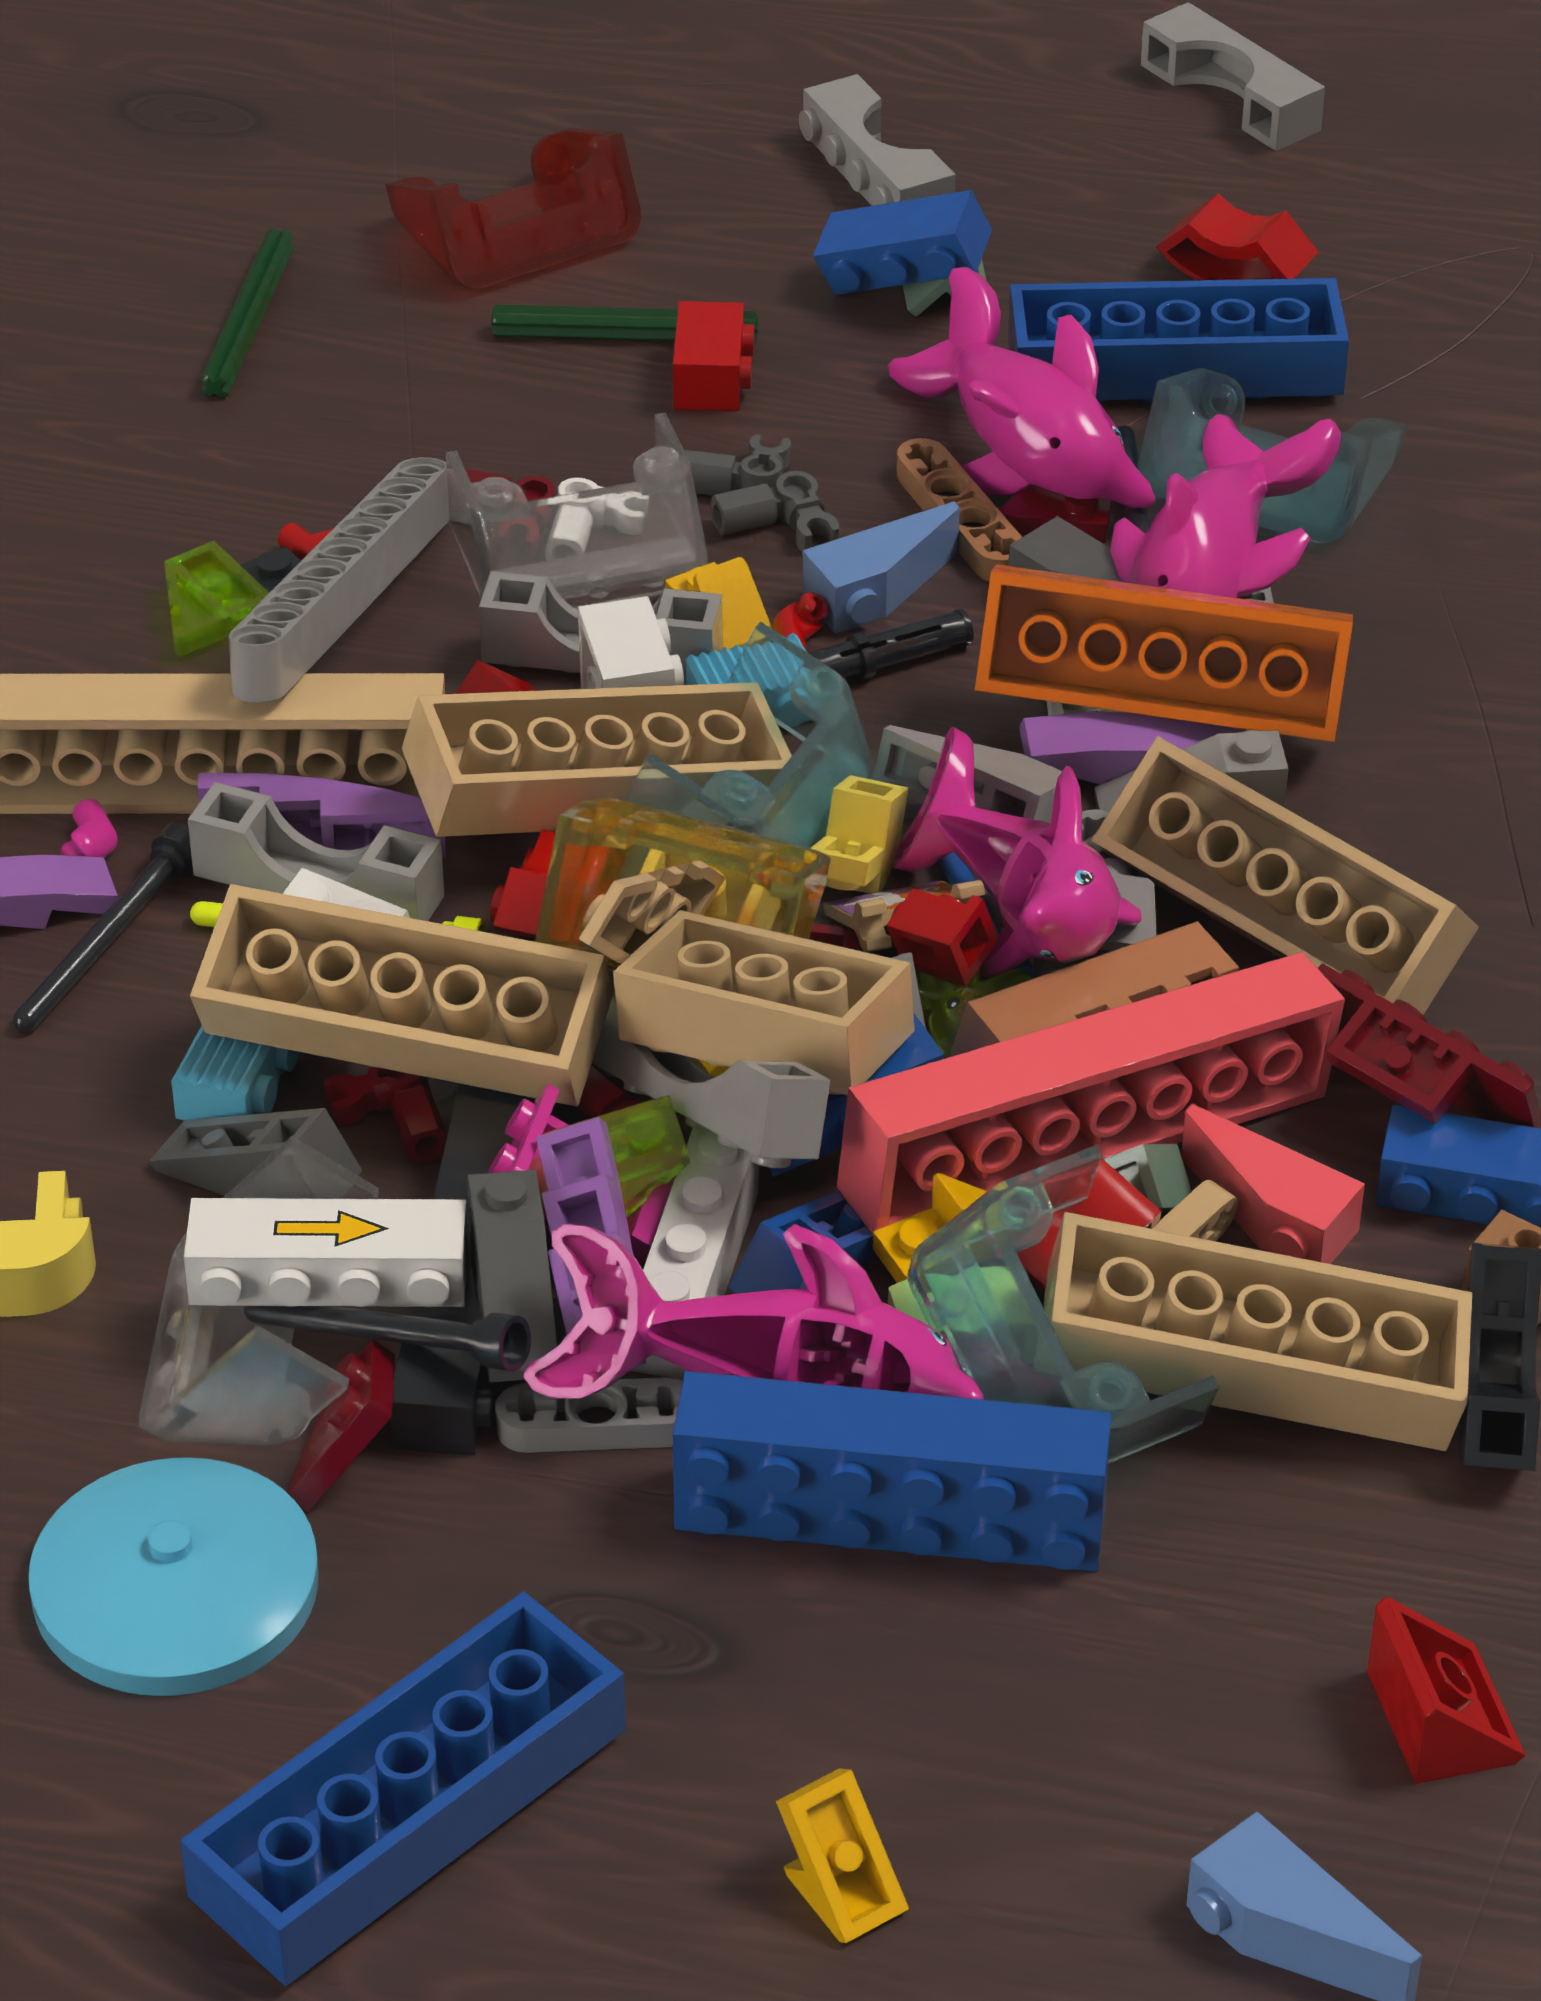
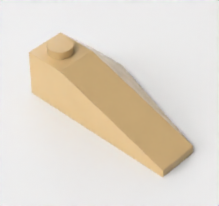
[579,860,726,965]

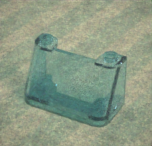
[1138,368,1407,543]

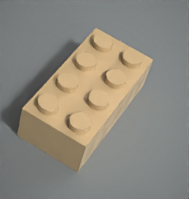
[613,910,915,1095]

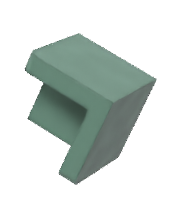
[1086,1144,1192,1212]

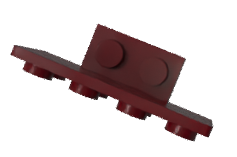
[1318,964,1541,1129]

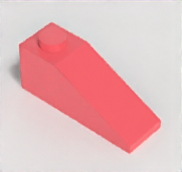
[1181,1104,1365,1264]

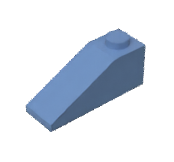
[802,501,960,634]
[1186,1812,1422,2001]

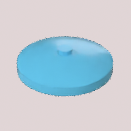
[29,1457,319,1696]

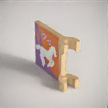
[823,880,985,953]

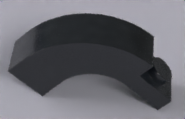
[1459,1243,1541,1471]

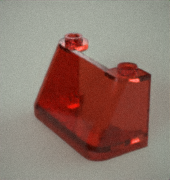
[385,128,641,288]

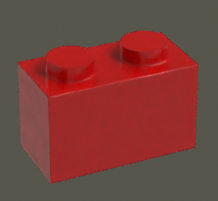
[673,301,755,411]

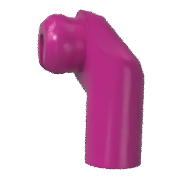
[60,799,118,859]

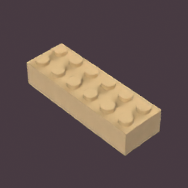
[401,682,797,837]
[1091,736,1479,1015]
[190,884,614,1107]
[1036,1212,1472,1451]

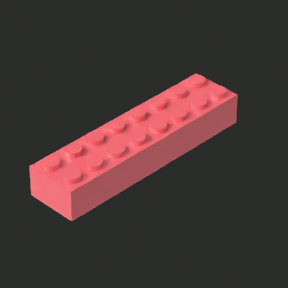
[837,952,1345,1234]

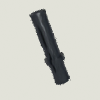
[807,609,974,686]

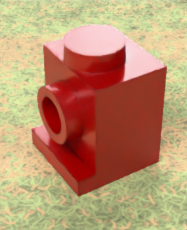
[886,888,999,987]

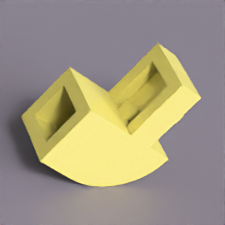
[805,775,909,894]
[0,1171,96,1317]

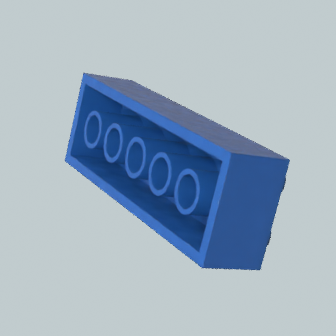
[1008,278,1349,402]
[673,1371,1112,1571]
[180,1591,626,1987]

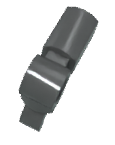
[675,434,791,496]
[710,471,839,552]

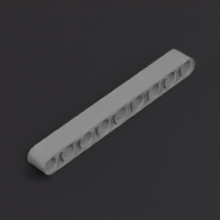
[228,457,450,703]

